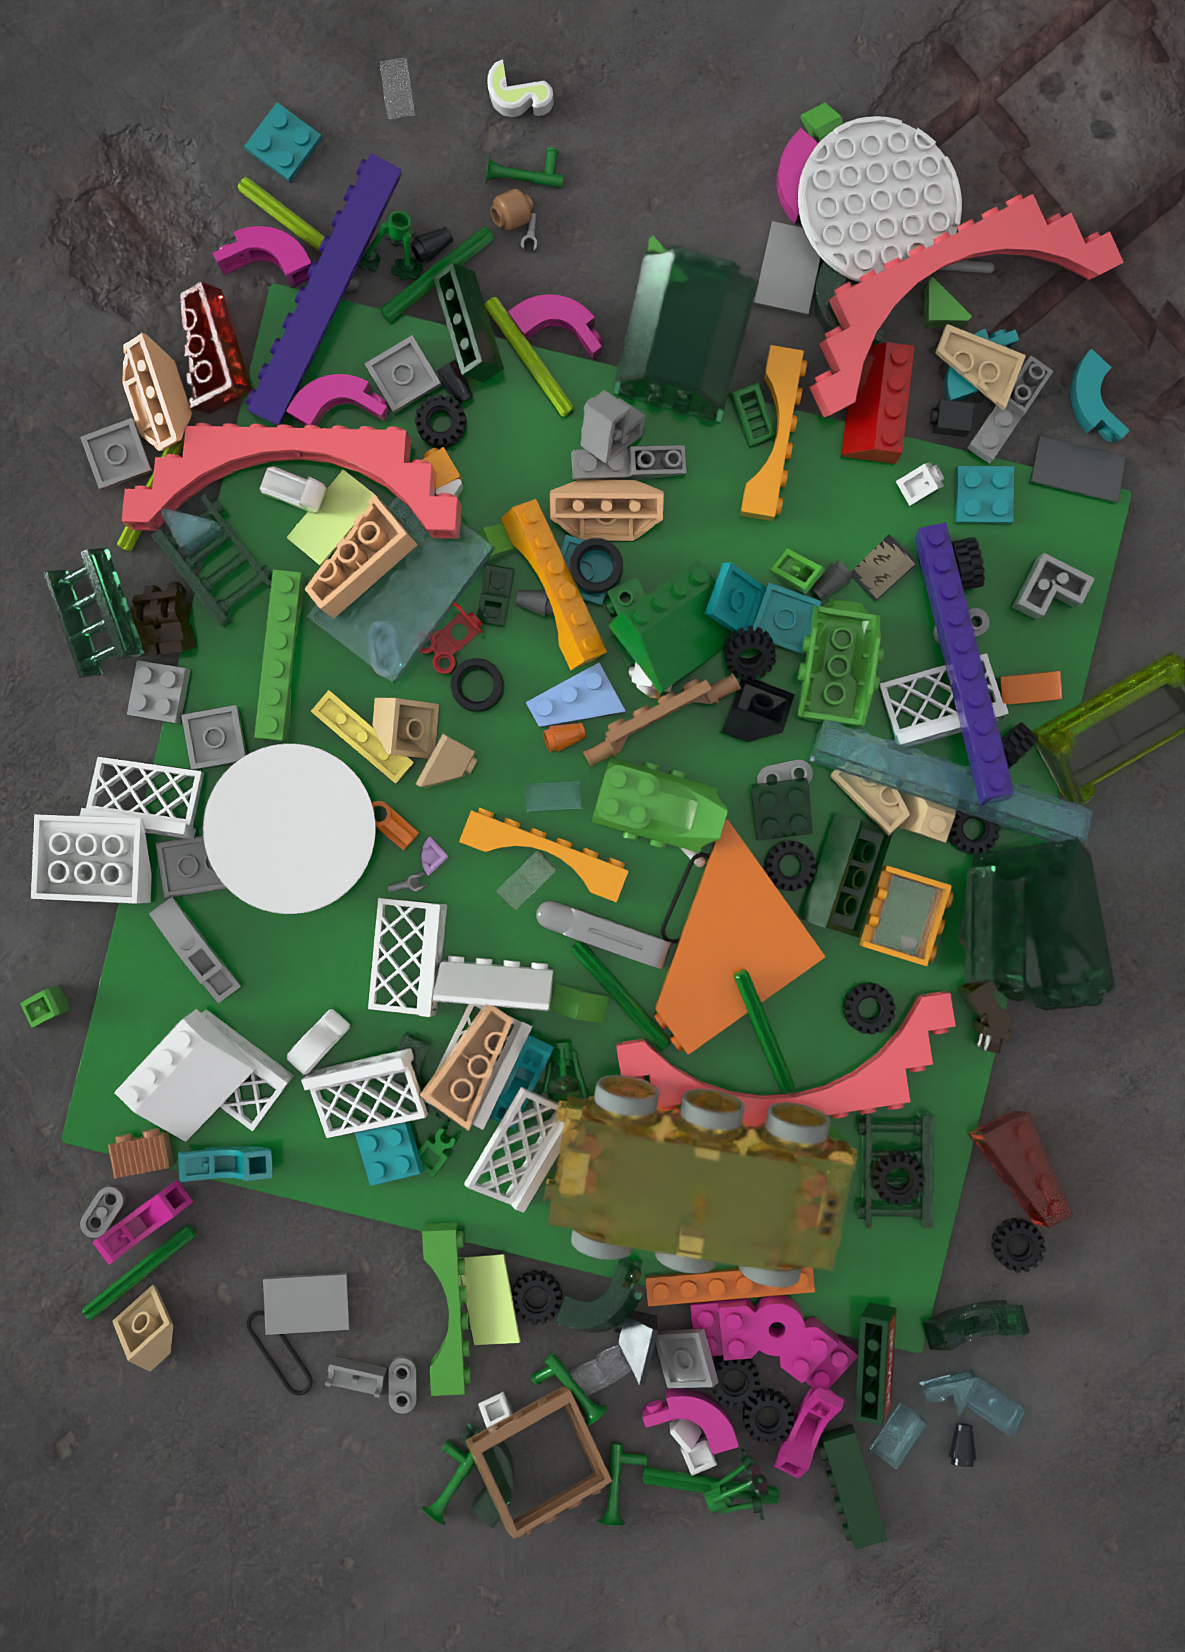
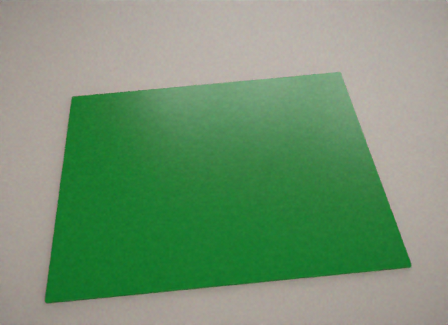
[62,284,1132,1353]

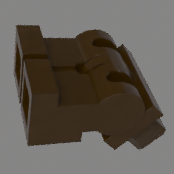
[129,582,196,657]
[957,974,1013,1054]

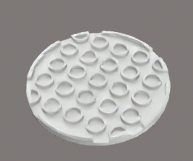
[798,116,962,282]
[203,744,376,914]

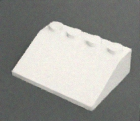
[31,815,152,903]
[433,955,554,1010]
[114,1009,257,1142]

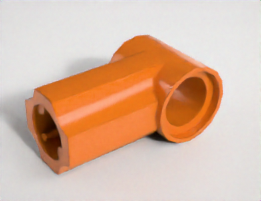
[372,801,420,851]

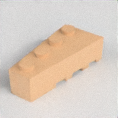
[305,495,418,619]
[420,1005,513,1131]

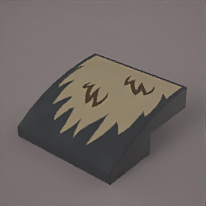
[851,535,918,602]

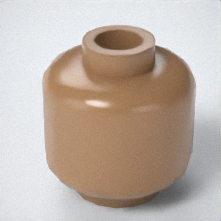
[490,189,534,231]

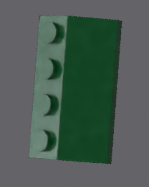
[800,812,893,938]

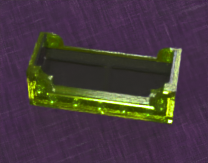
[1033,651,1185,807]

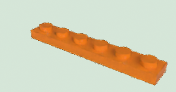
[645,1262,815,1306]

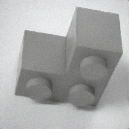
[580,390,645,463]
[1011,553,1095,620]

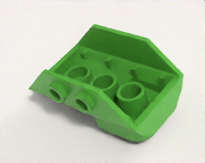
[797,598,884,727]
[592,757,728,853]

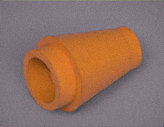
[543,723,586,753]

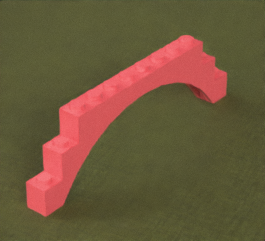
[809,194,1124,418]
[122,423,462,539]
[616,991,956,1140]

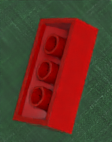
[841,342,915,464]

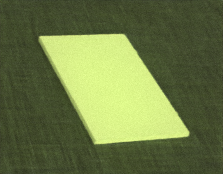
[286,470,378,566]
[460,1254,521,1345]

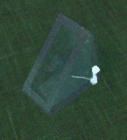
[161,508,223,553]

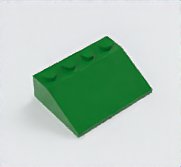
[608,560,732,694]

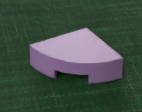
[421,836,449,876]

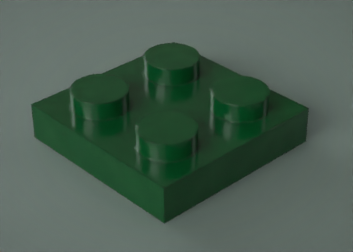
[751,778,813,841]

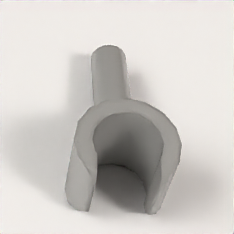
[521,213,538,252]
[388,872,429,892]

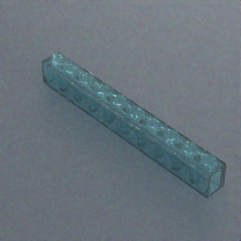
[809,720,1093,851]

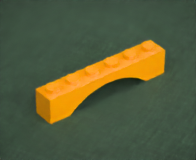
[740,345,807,522]
[500,499,607,670]
[459,807,629,902]

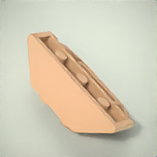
[123,333,192,451]
[550,480,664,541]

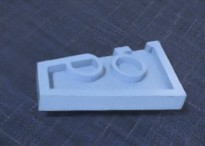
[526,663,626,727]

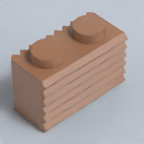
[108,1128,175,1178]

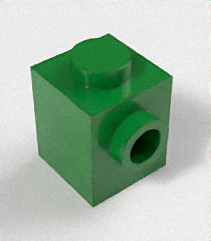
[604,577,646,616]

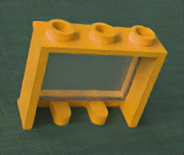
[859,865,954,966]

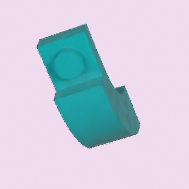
[943,329,1019,402]
[1069,349,1130,444]
[489,1035,554,1130]
[178,1146,272,1182]

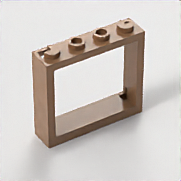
[465,1386,612,1539]

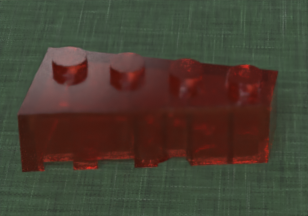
[180,282,252,414]
[968,1111,1073,1228]

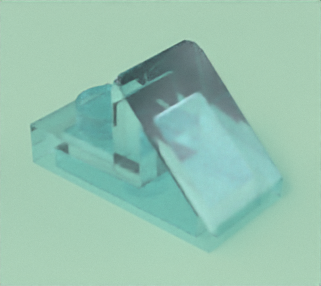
[919,1368,979,1415]

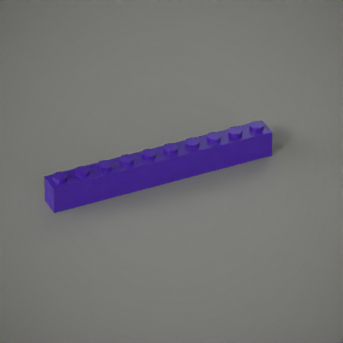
[246,153,402,426]
[914,523,1014,806]

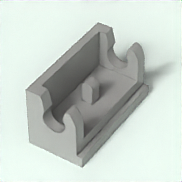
[325,1356,387,1398]

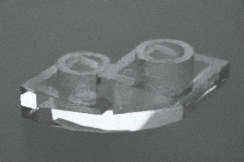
[379,58,415,119]
[496,849,558,911]
[571,1345,632,1396]

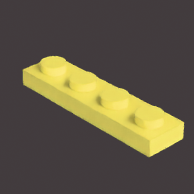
[311,690,414,784]

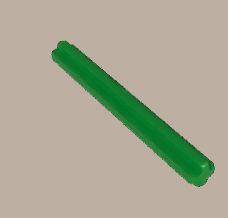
[381,226,494,321]
[571,941,671,1052]
[733,969,795,1093]
[82,1224,197,1320]
[642,1467,779,1505]

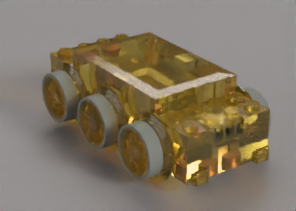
[543,1075,858,1287]

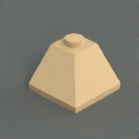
[372,698,439,759]
[416,734,478,788]
[899,771,959,843]
[112,1284,173,1372]

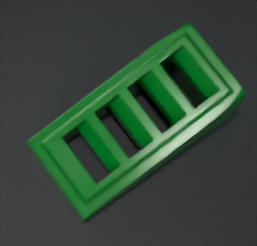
[729,383,776,446]

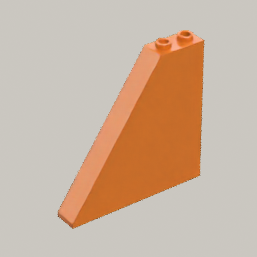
[654,819,826,1055]

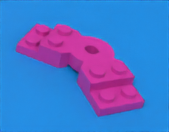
[690,1295,858,1390]

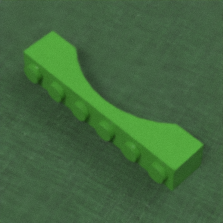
[254,570,306,742]
[422,1222,471,1396]

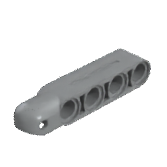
[536,901,672,969]

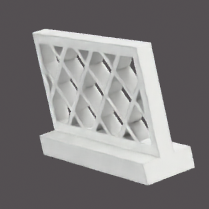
[879,653,1009,750]
[80,757,204,840]
[368,898,447,1017]
[423,1003,532,1129]
[201,1009,295,1131]
[301,1048,428,1138]
[464,1087,580,1213]

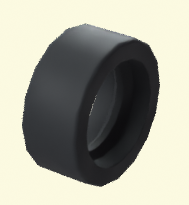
[570,538,623,594]
[450,658,504,712]

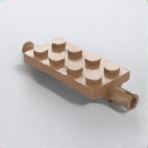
[583,673,741,768]

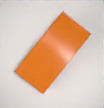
[1001,671,1063,704]

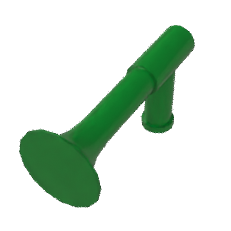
[485,147,563,188]
[532,1352,607,1426]
[422,1440,476,1525]
[597,1442,647,1526]

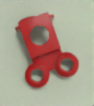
[414,602,483,675]

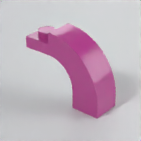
[777,128,819,224]
[213,226,311,288]
[508,294,603,360]
[286,374,390,426]
[92,1180,193,1265]
[774,1387,845,1479]
[642,1388,739,1455]

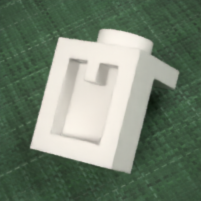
[896,462,944,506]

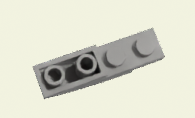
[967,356,1053,464]
[571,445,687,480]
[149,896,241,1004]

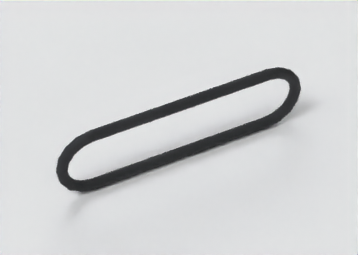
[661,853,709,944]
[247,1311,312,1396]

